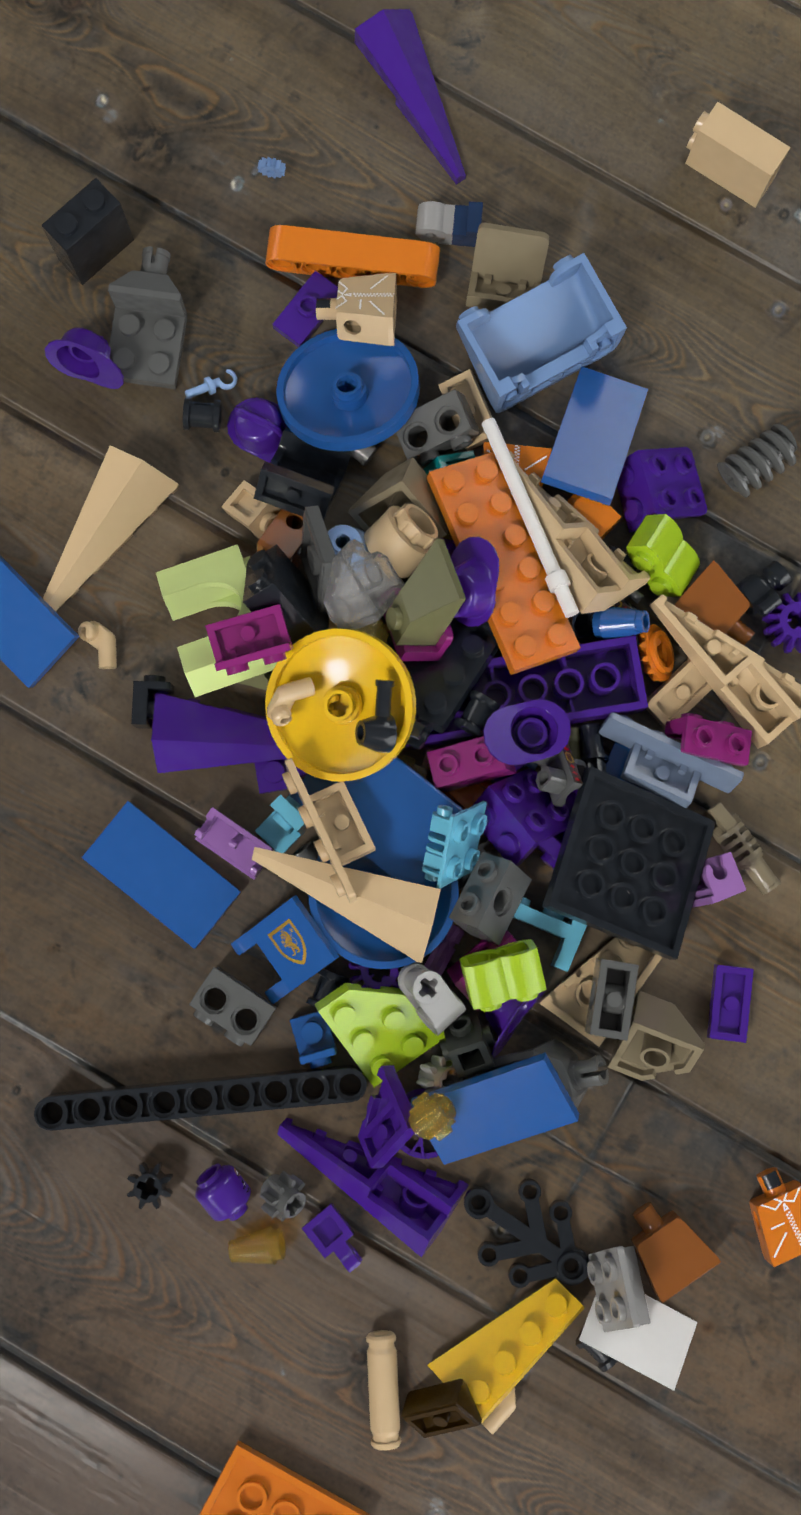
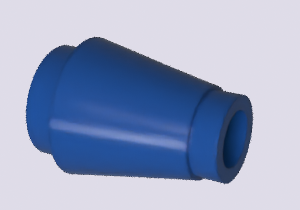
[592,606,650,640]

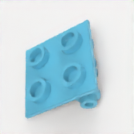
[422,801,487,889]

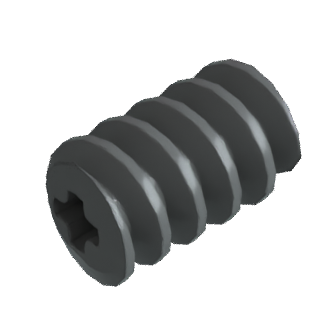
[717,423,798,498]

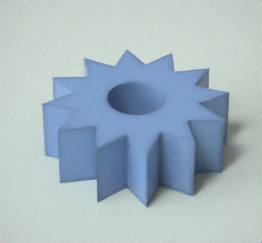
[257,157,286,179]

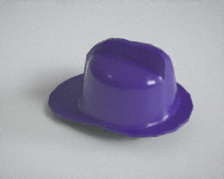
[45,328,124,389]
[227,397,288,463]
[451,537,499,626]
[483,699,571,765]
[485,986,547,1058]

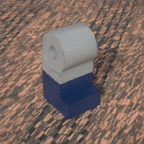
[415,201,483,247]

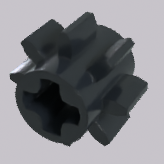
[127,1162,173,1209]

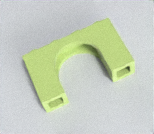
[156,544,277,697]

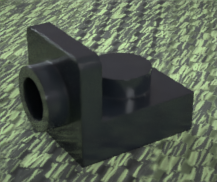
[131,675,174,729]

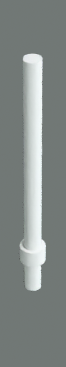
[482,418,579,618]

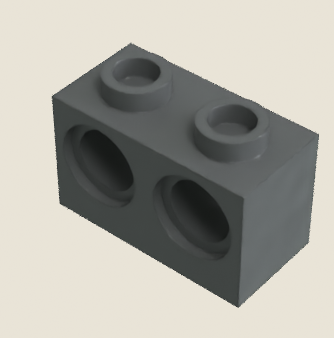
[396,389,481,466]
[189,966,278,1047]

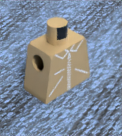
[316,273,397,346]

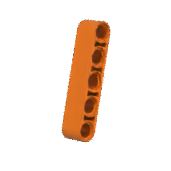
[265,225,440,288]

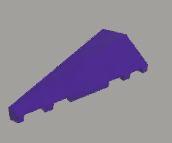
[355,9,466,185]
[151,691,287,773]
[277,1118,469,1258]

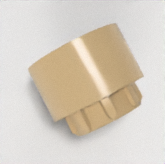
[364,504,438,579]

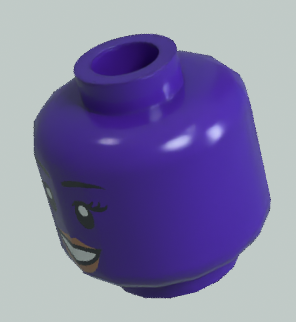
[195,1164,251,1221]

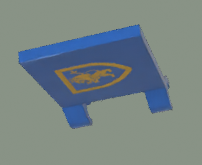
[231,895,339,1004]

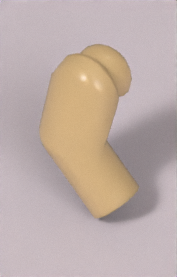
[78,621,117,669]
[267,677,315,726]
[481,1387,516,1435]

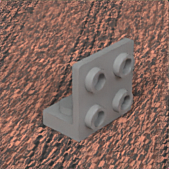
[587,1246,651,1332]

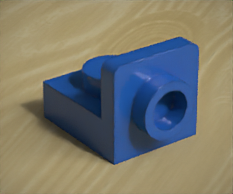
[290,1011,338,1069]

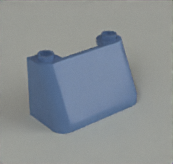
[456,253,627,413]

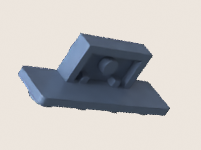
[599,712,744,808]

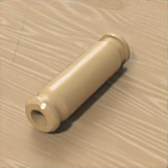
[366,1330,401,1450]

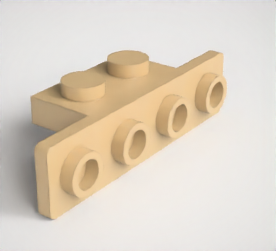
[281,758,376,904]

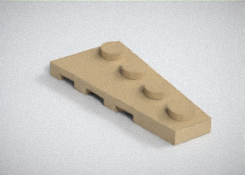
[538,937,662,1047]

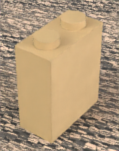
[685,102,791,207]

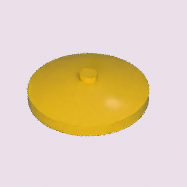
[265,629,416,782]

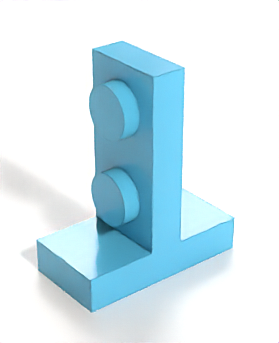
[255,794,307,854]
[513,897,587,972]

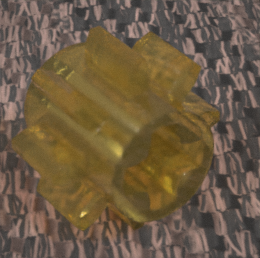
[409,1091,456,1141]

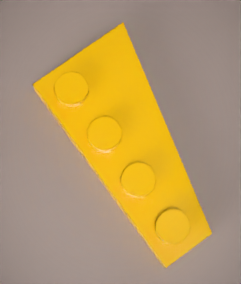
[427,1279,585,1423]

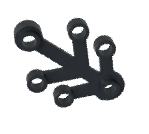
[464,1179,589,1288]

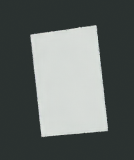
[579,1294,697,1390]

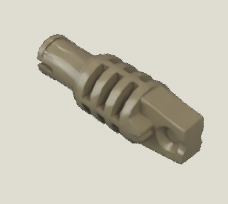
[704,802,781,895]

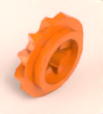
[637,624,674,682]

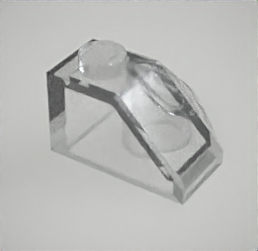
[323,539,404,630]

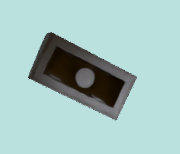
[401,1379,482,1438]

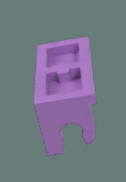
[194,807,275,880]
[692,852,746,908]

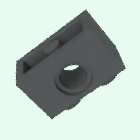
[449,852,532,945]
[585,958,639,1041]

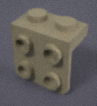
[466,223,550,310]

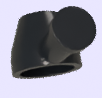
[355,679,397,753]

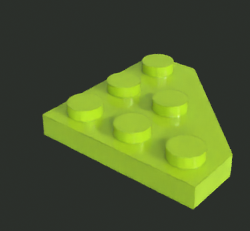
[314,983,445,1088]

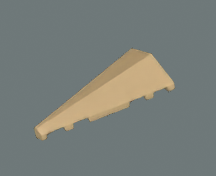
[43,445,179,612]
[509,451,651,614]
[649,595,801,749]
[252,847,441,963]

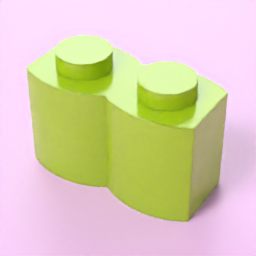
[626,514,700,597]
[459,939,547,1012]

